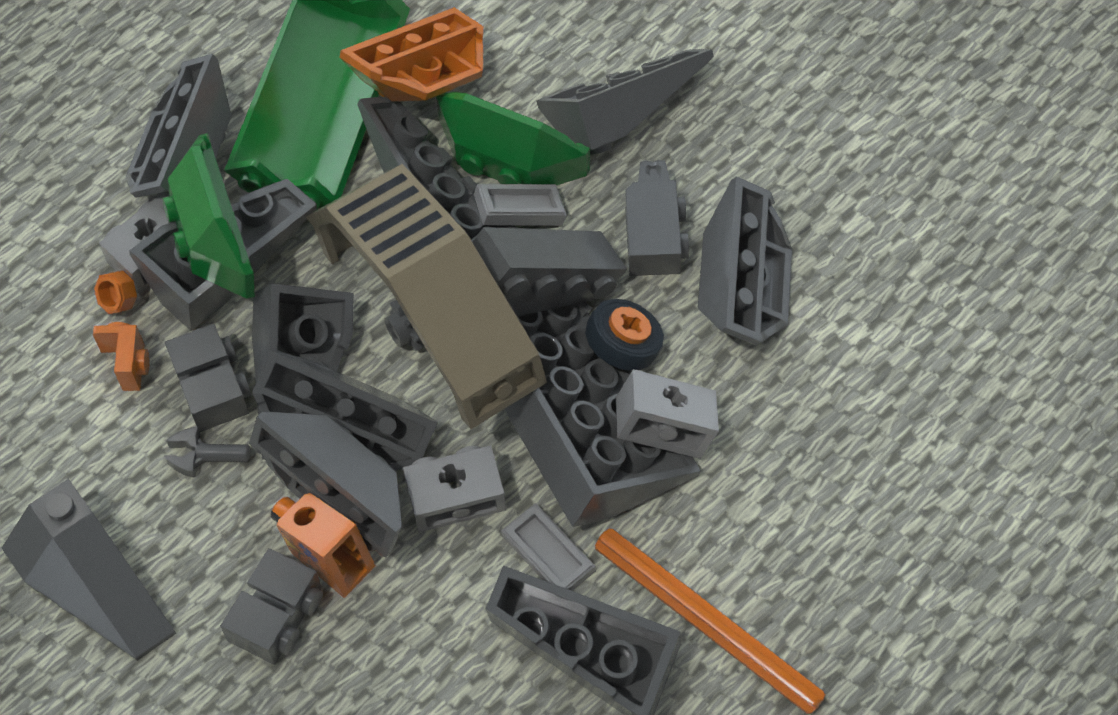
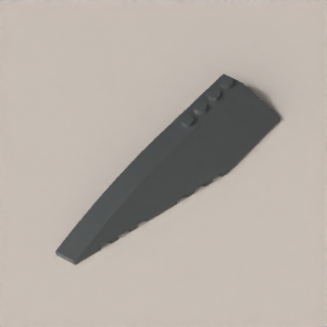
[357,97,701,527]

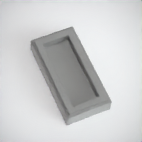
[474,184,567,225]
[501,503,596,591]

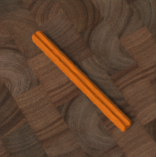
[595,528,825,714]

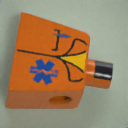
[271,493,376,598]

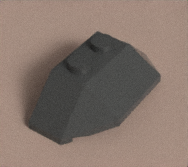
[126,54,232,198]
[698,176,792,345]
[252,350,438,471]
[249,411,402,558]

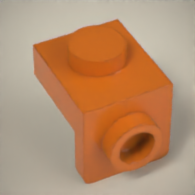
[93,322,150,391]

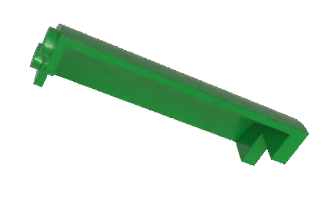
[224,0,410,212]

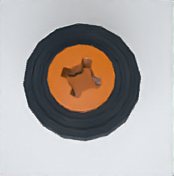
[585,299,664,371]

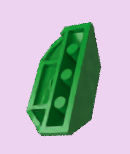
[436,92,590,186]
[162,133,255,299]

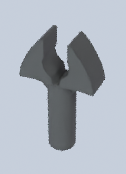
[164,427,251,478]

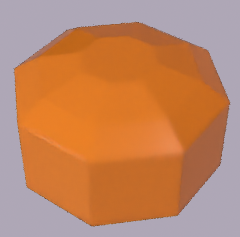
[94,270,137,314]

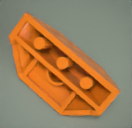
[340,7,483,101]

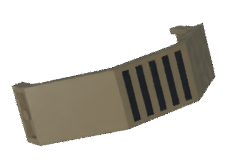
[306,164,547,429]

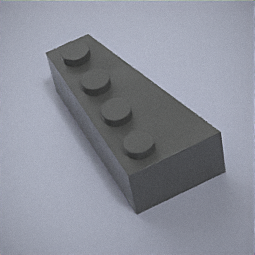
[472,227,627,316]
[485,565,681,715]

